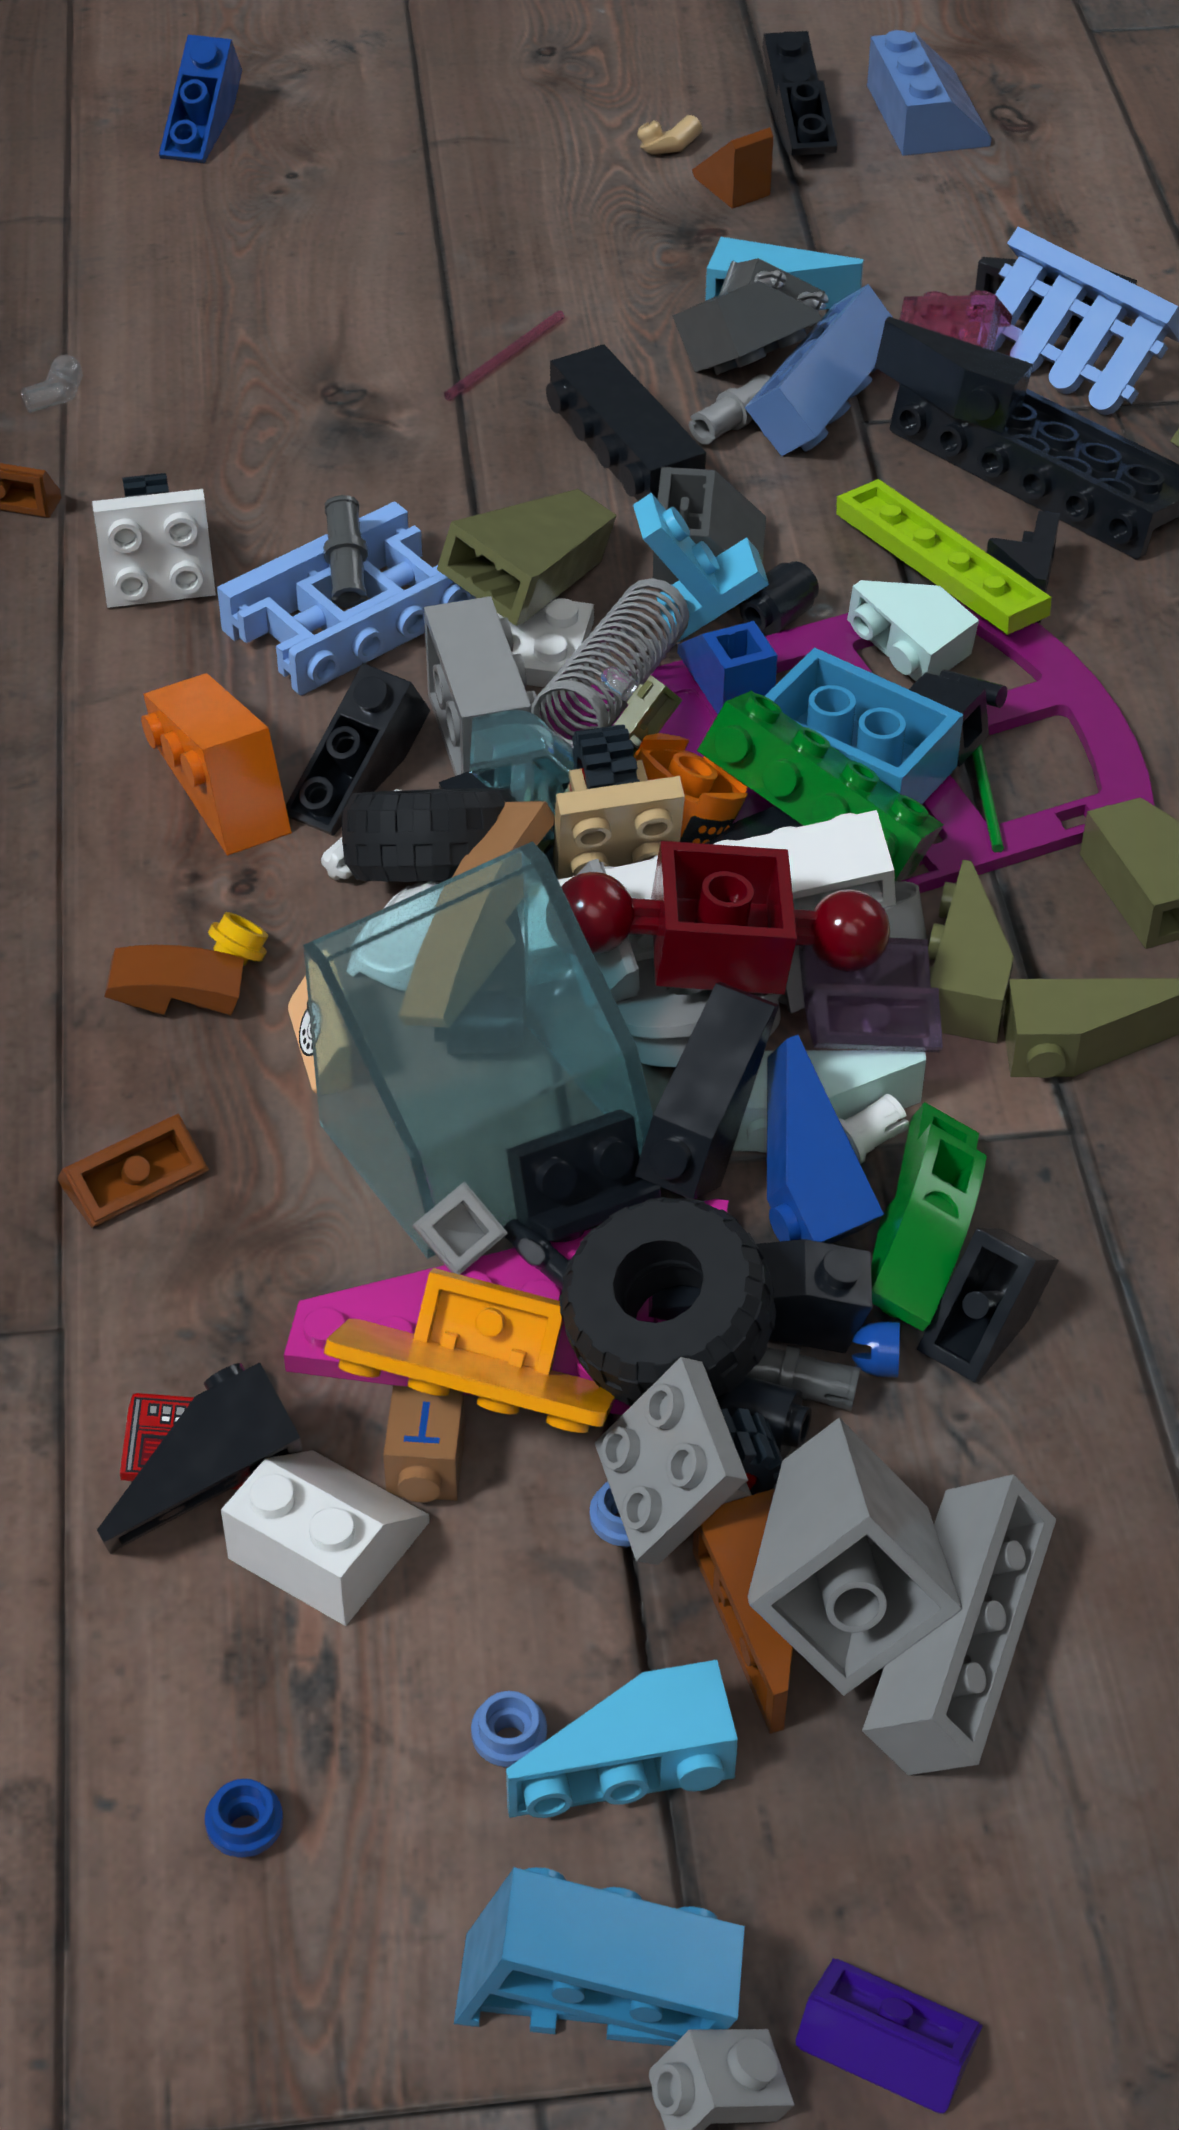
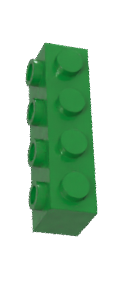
[697,691,944,881]

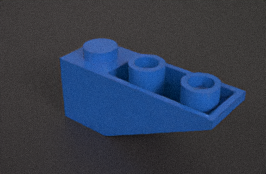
[159,35,242,163]

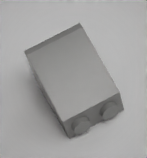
[747,1417,962,1696]

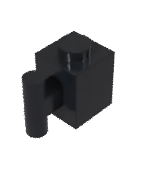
[909,670,1008,767]

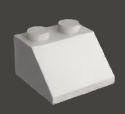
[221,1450,429,1626]

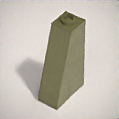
[437,489,617,626]

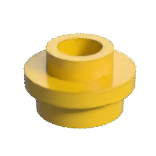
[208,912,268,966]

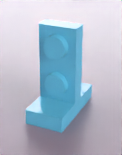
[633,493,769,643]

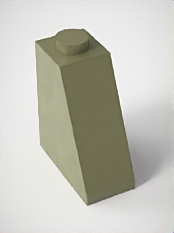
[1080,797,1179,949]

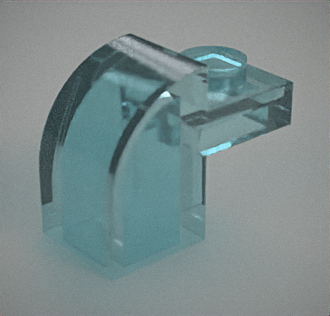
[469,710,575,842]

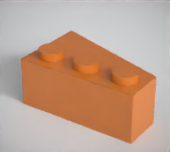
[141,673,292,856]

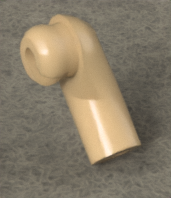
[637,115,702,155]

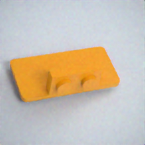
[324,1268,615,1433]

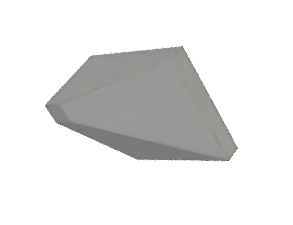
[412,1182,508,1275]

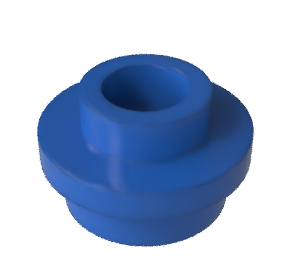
[205,1779,283,1857]

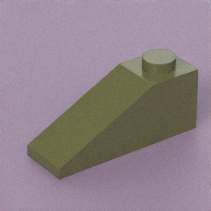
[1003,978,1179,1078]

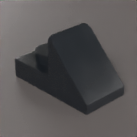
[986,511,1060,623]

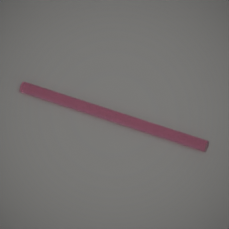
[444,310,564,401]

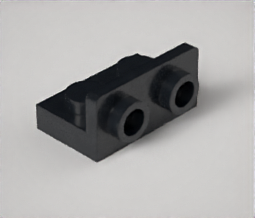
[506,1109,662,1242]

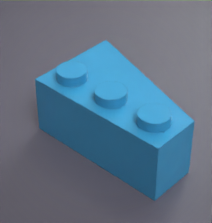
[454,1867,745,2046]

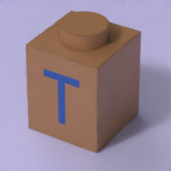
[383,1385,465,1502]

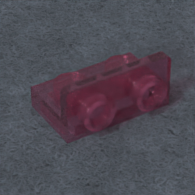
[899,291,1012,351]

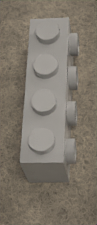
[862,1474,1056,1775]

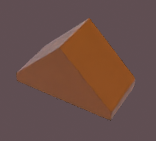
[692,127,774,209]

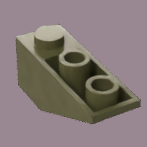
[915,860,1014,1044]

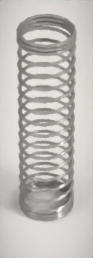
[531,578,689,756]

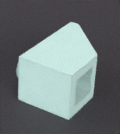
[847,580,979,681]

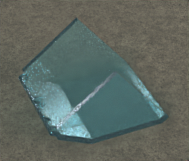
[303,841,653,1259]

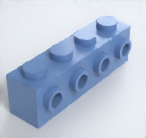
[745,284,893,457]

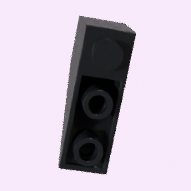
[286,663,431,836]

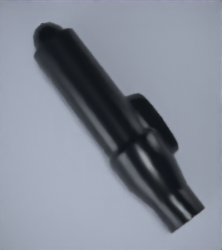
[504,1219,569,1290]

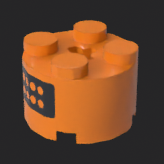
[634,733,748,844]

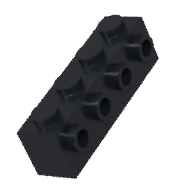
[546,344,706,501]

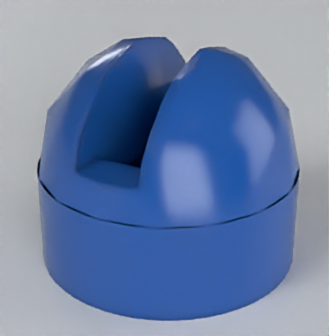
[852,1322,900,1378]

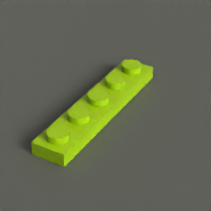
[836,479,1052,635]

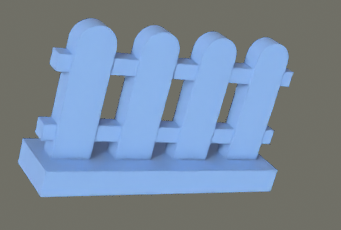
[971,227,1179,415]

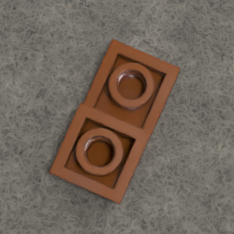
[104,945,244,1015]

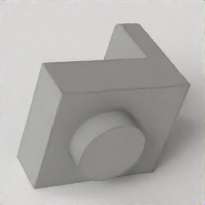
[649,2029,795,2130]

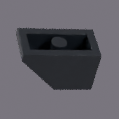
[917,1228,1059,1382]

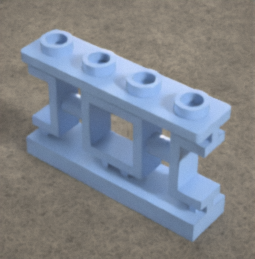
[217,501,475,695]

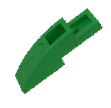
[871,1102,987,1332]

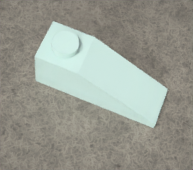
[733,1050,926,1153]

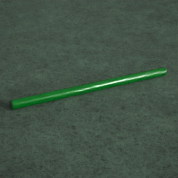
[972,744,1004,852]

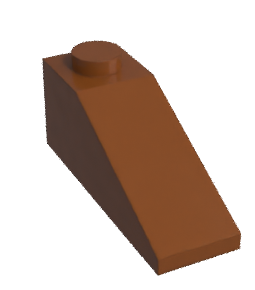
[693,1489,793,1734]

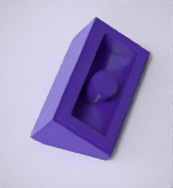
[795,1958,983,2113]

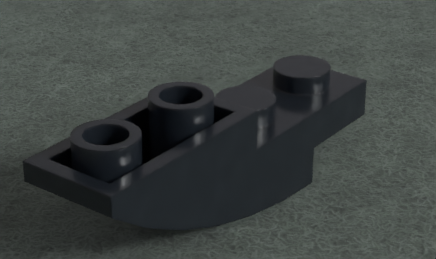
[762,31,838,156]

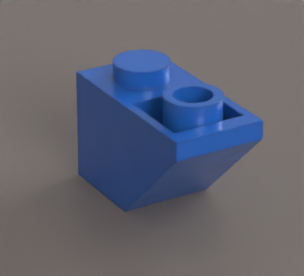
[678,621,778,715]

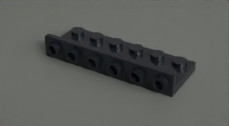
[890,384,1179,559]

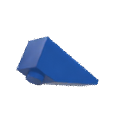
[767,1034,884,1244]

